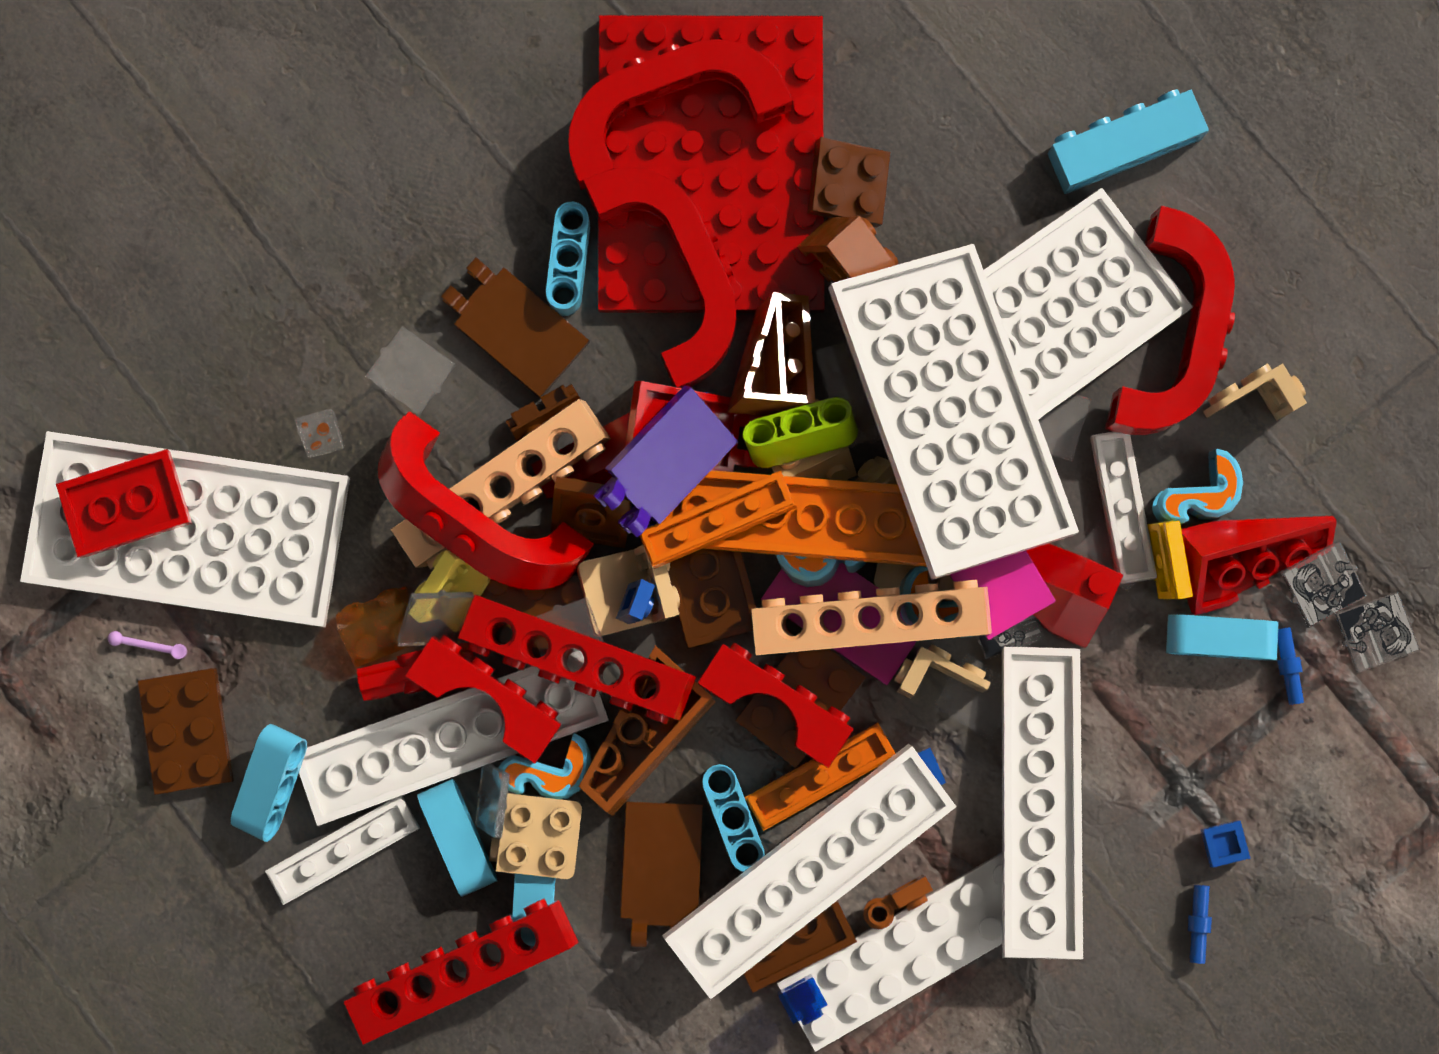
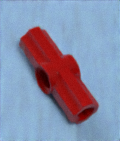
[356,642,474,701]

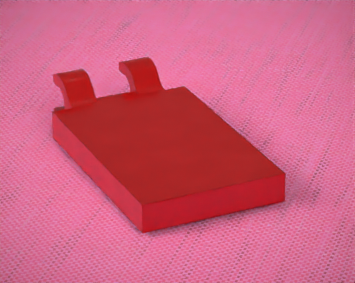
[625,381,764,472]

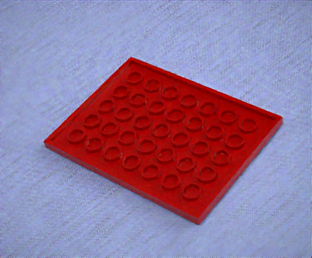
[598,15,824,313]

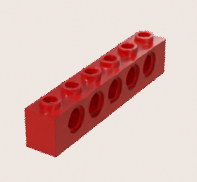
[458,594,696,724]
[344,898,579,1045]

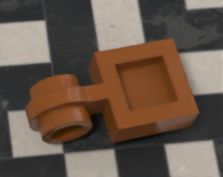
[863,875,933,929]

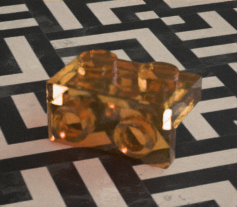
[336,586,427,668]

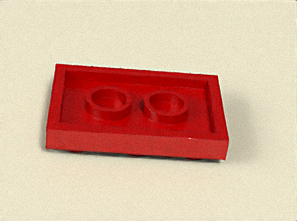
[56,449,192,558]

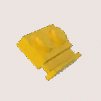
[1147,520,1193,599]

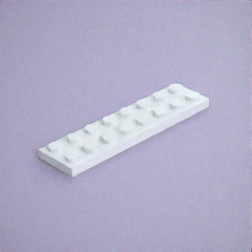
[1002,647,1083,960]
[299,651,609,826]
[662,744,956,999]
[777,853,1002,1052]

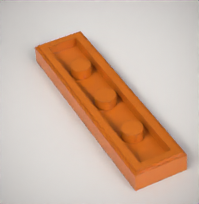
[640,470,797,569]
[745,723,896,831]

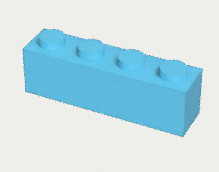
[1048,89,1209,194]

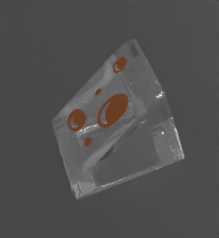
[295,409,345,459]

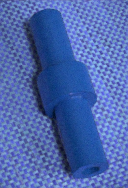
[1277,627,1304,705]
[1188,885,1212,964]

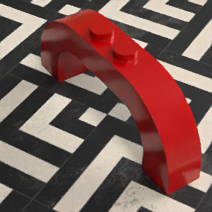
[569,39,793,190]
[584,167,736,388]
[1105,205,1235,435]
[378,411,594,590]

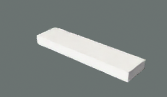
[1090,432,1157,584]
[265,796,420,905]

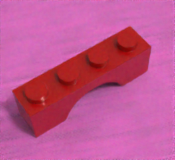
[405,634,561,763]
[698,642,854,768]

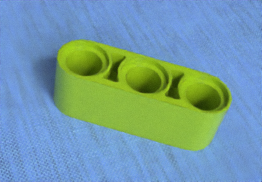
[743,397,858,468]

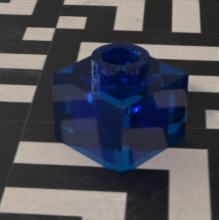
[777,974,828,1025]

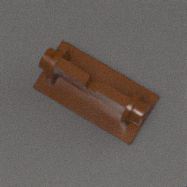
[506,384,581,442]

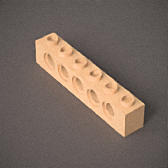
[390,399,611,570]
[751,580,992,655]

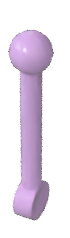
[108,631,187,659]

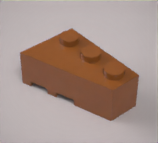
[727,292,815,416]

